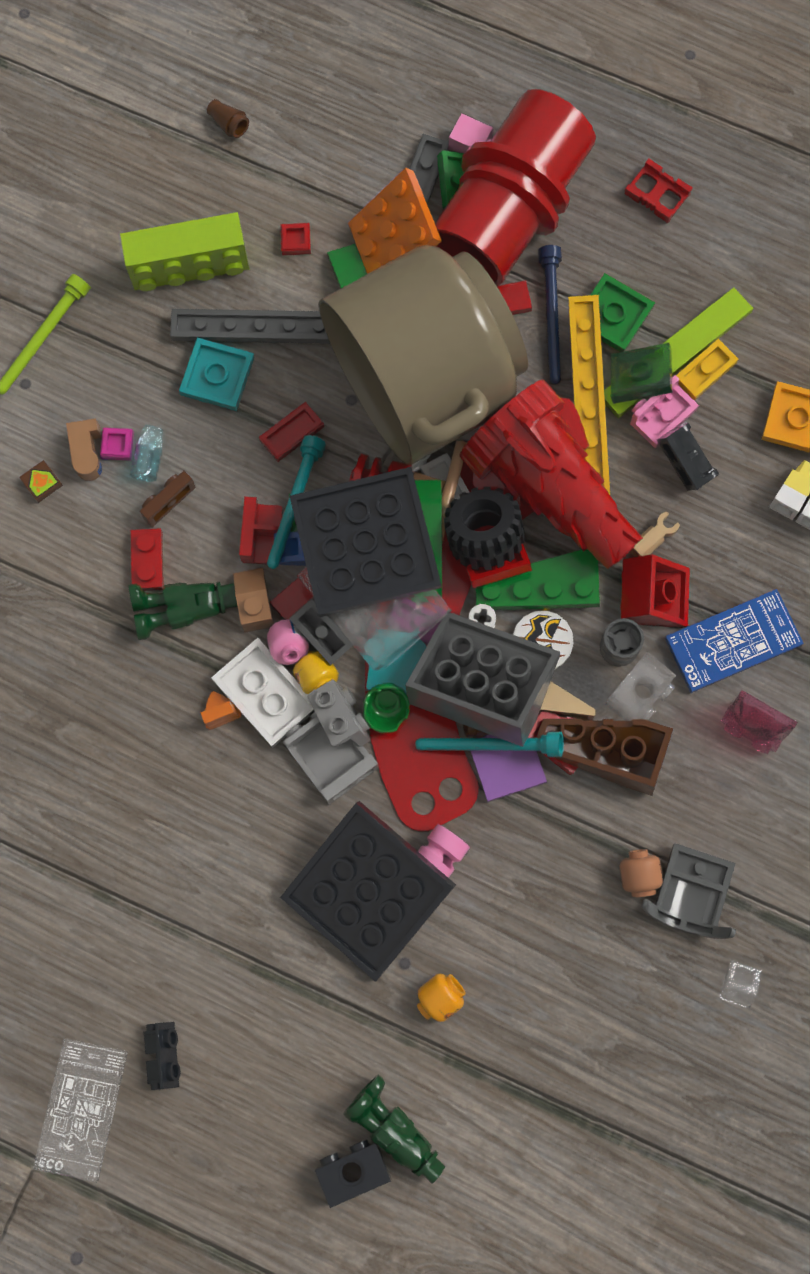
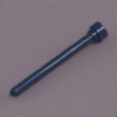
[538,245,562,385]

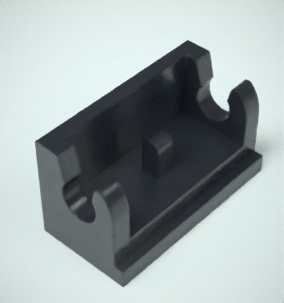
[657,422,719,491]

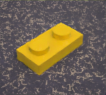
[676,339,739,401]

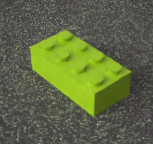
[120,212,250,291]

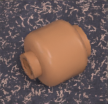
[619,849,663,897]

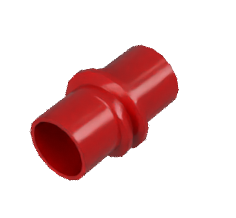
[435,89,596,286]

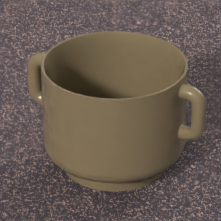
[318,245,528,466]

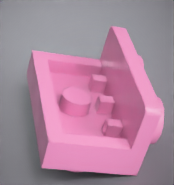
[630,375,699,448]

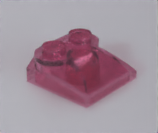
[721,690,798,754]

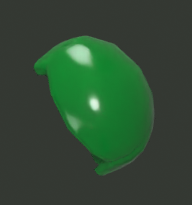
[363,683,410,733]

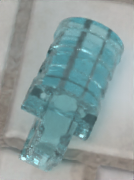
[130,424,163,482]

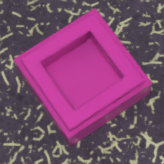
[100,428,134,461]

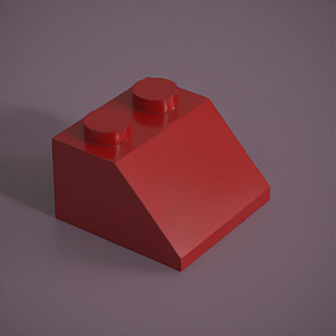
[620,554,690,628]

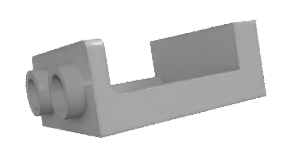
[283,712,379,805]

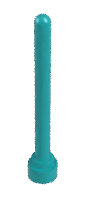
[267,435,326,569]
[415,732,564,757]

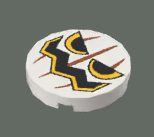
[513,611,574,669]

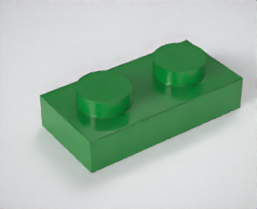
[437,150,464,209]

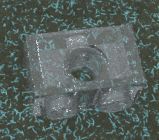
[605,652,676,721]

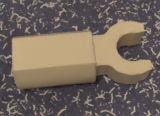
[630,512,680,557]

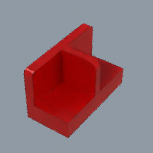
[239,496,283,565]

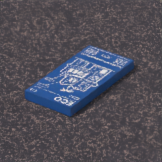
[665,589,804,693]

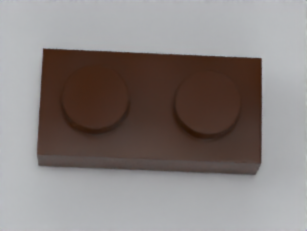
[140,471,196,528]

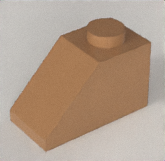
[233,568,274,633]

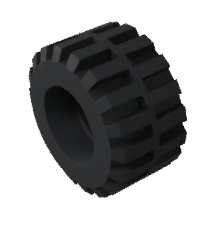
[444,487,525,570]

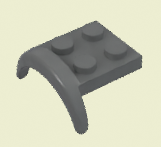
[642,843,736,939]

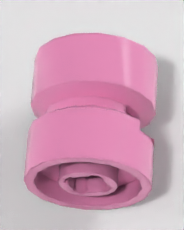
[418,824,470,878]

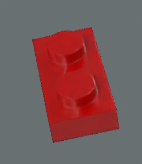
[131,528,164,591]

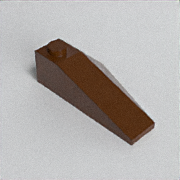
[537,719,673,796]

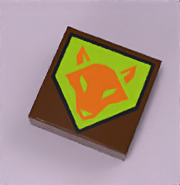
[19,460,63,503]

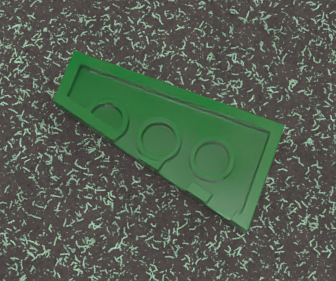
[476,549,600,610]

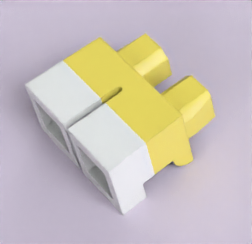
[769,460,810,530]

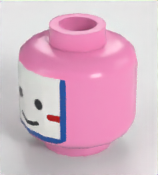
[267,619,309,665]

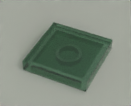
[610,343,672,404]

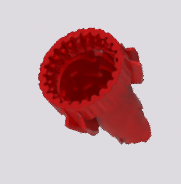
[459,379,643,569]

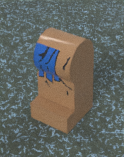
[66,418,102,481]

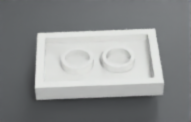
[211,638,315,748]

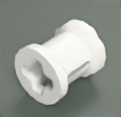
[469,604,496,628]

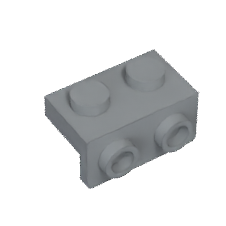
[307,679,371,747]

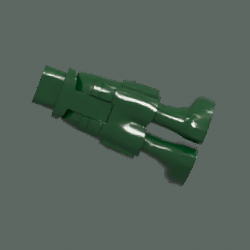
[128,582,238,640]
[343,1074,445,1184]

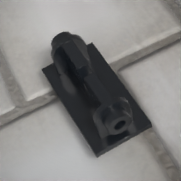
[143,1022,181,1090]

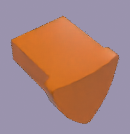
[200,691,242,730]

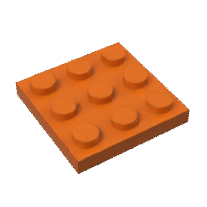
[348,168,442,274]

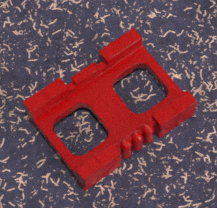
[624,158,693,223]

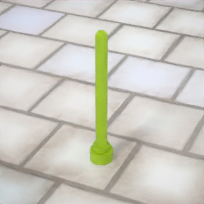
[0,274,91,395]

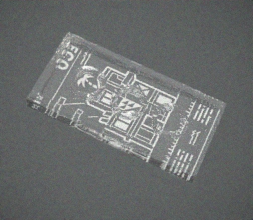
[33,1038,128,1183]

